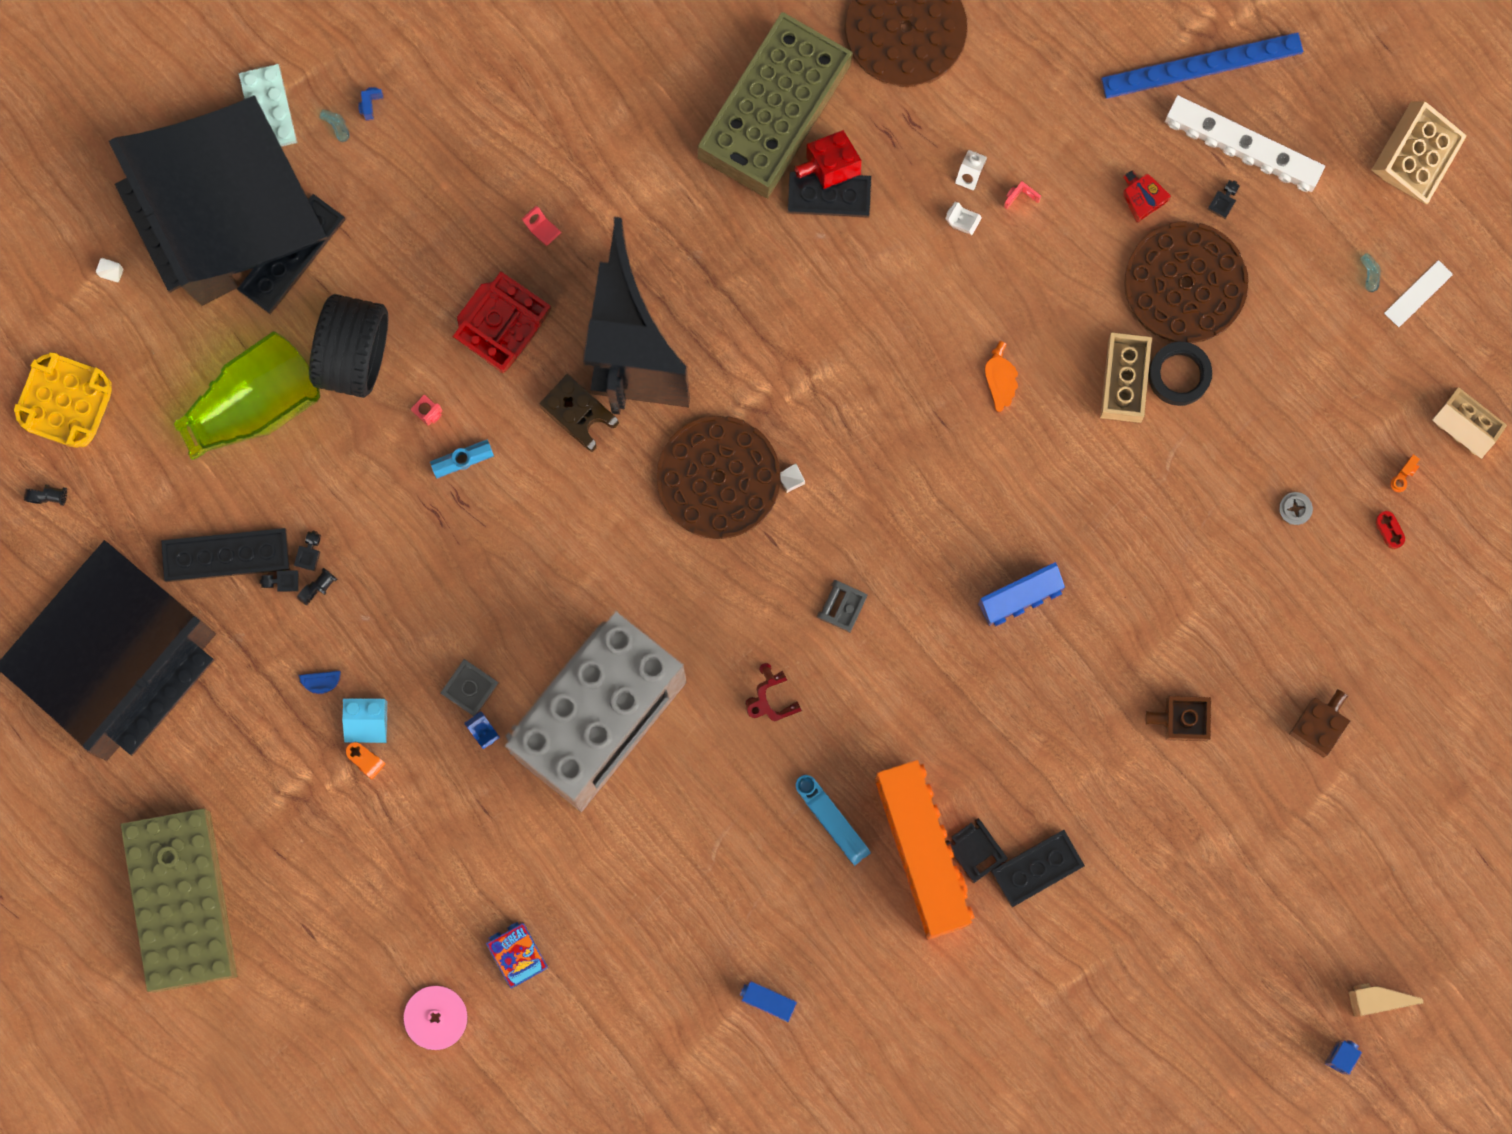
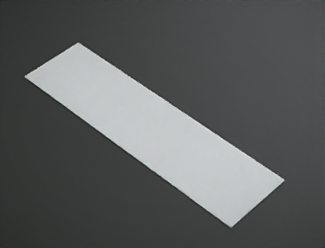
[1385,260,1453,327]

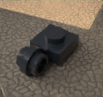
[1208,180,1240,219]
[294,530,321,571]
[259,570,299,592]

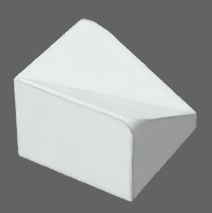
[96,258,124,282]
[780,464,805,493]

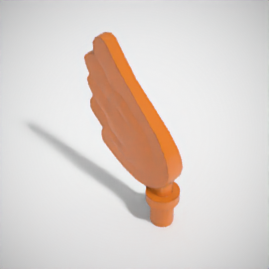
[985,341,1018,412]

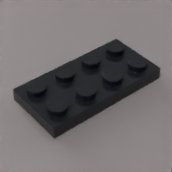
[788,172,871,218]
[991,830,1085,908]

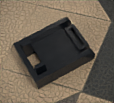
[945,818,1008,884]

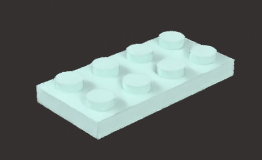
[239,64,297,147]

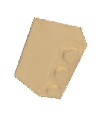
[1432,387,1507,459]

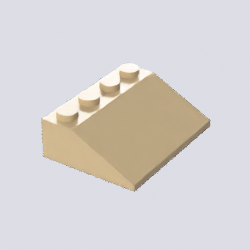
[1372,101,1466,204]

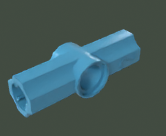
[430,439,494,479]

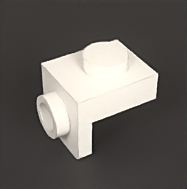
[946,202,982,235]

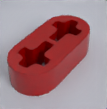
[1376,511,1405,549]

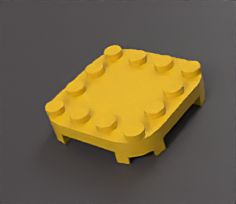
[14,352,112,448]

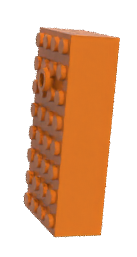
[875,760,974,940]

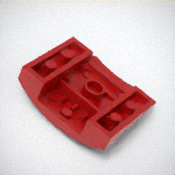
[453,272,551,374]

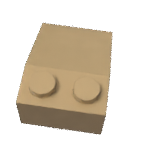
[1348,983,1423,1017]

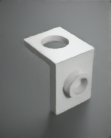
[955,150,987,190]

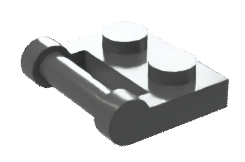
[817,580,868,633]

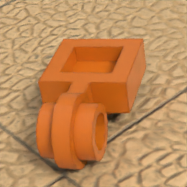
[1390,454,1420,493]

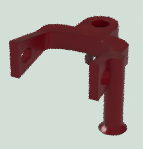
[745,663,802,721]

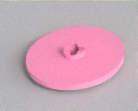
[404,986,467,1050]

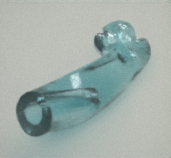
[320,109,350,142]
[1360,253,1381,292]

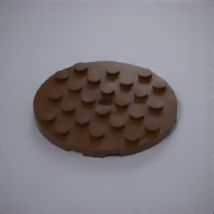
[846,0,967,87]
[1125,221,1249,343]
[657,416,781,539]

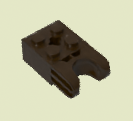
[539,374,619,452]

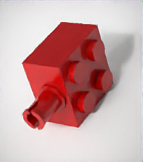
[794,130,862,189]

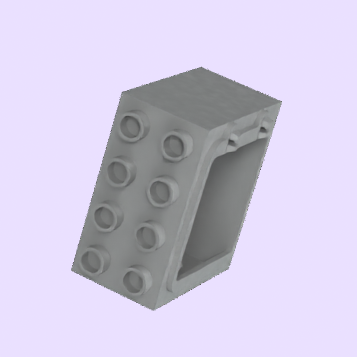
[505,612,686,813]

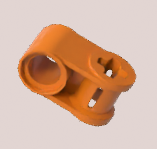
[346,742,385,780]

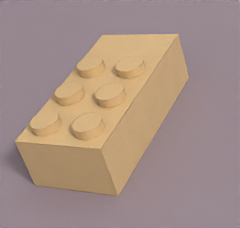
[1100,333,1152,423]

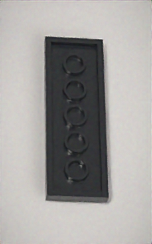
[237,194,346,314]
[161,528,290,582]

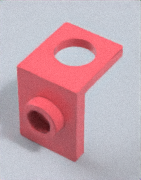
[1004,181,1041,209]
[522,206,561,246]
[411,395,442,426]

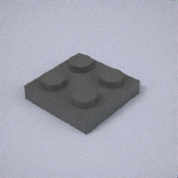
[441,659,499,716]

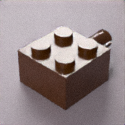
[1289,689,1350,757]
[1145,696,1211,742]

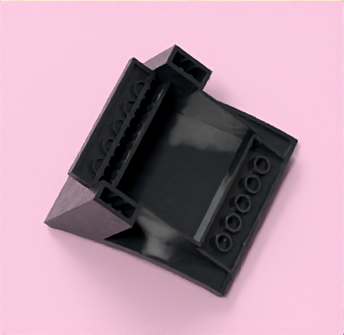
[108,95,328,306]
[583,216,690,415]
[0,540,216,761]

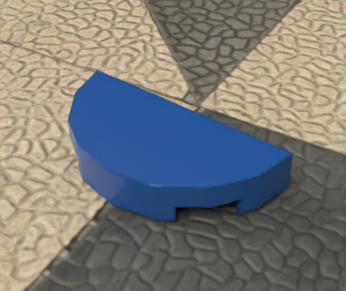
[299,671,341,694]

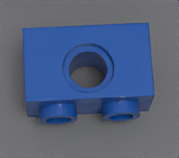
[1324,1040,1362,1074]

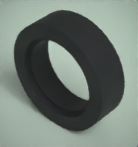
[1149,342,1212,406]

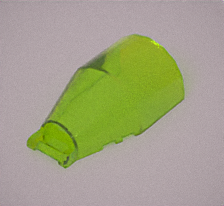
[174,331,320,460]

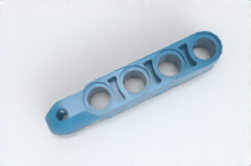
[795,775,871,866]

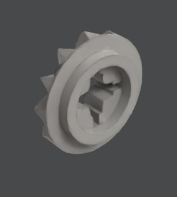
[1279,492,1313,525]

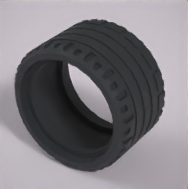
[309,294,389,398]

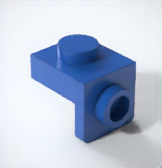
[359,87,383,120]
[464,711,500,749]

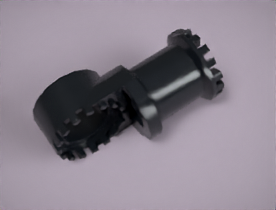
[23,484,67,506]
[297,568,338,605]

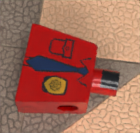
[1123,170,1171,223]

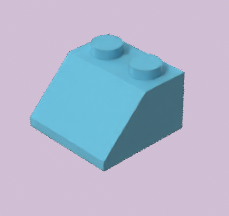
[342,698,388,743]

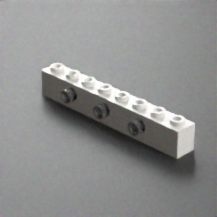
[1165,96,1325,192]

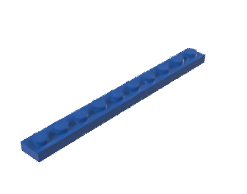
[1101,33,1304,99]

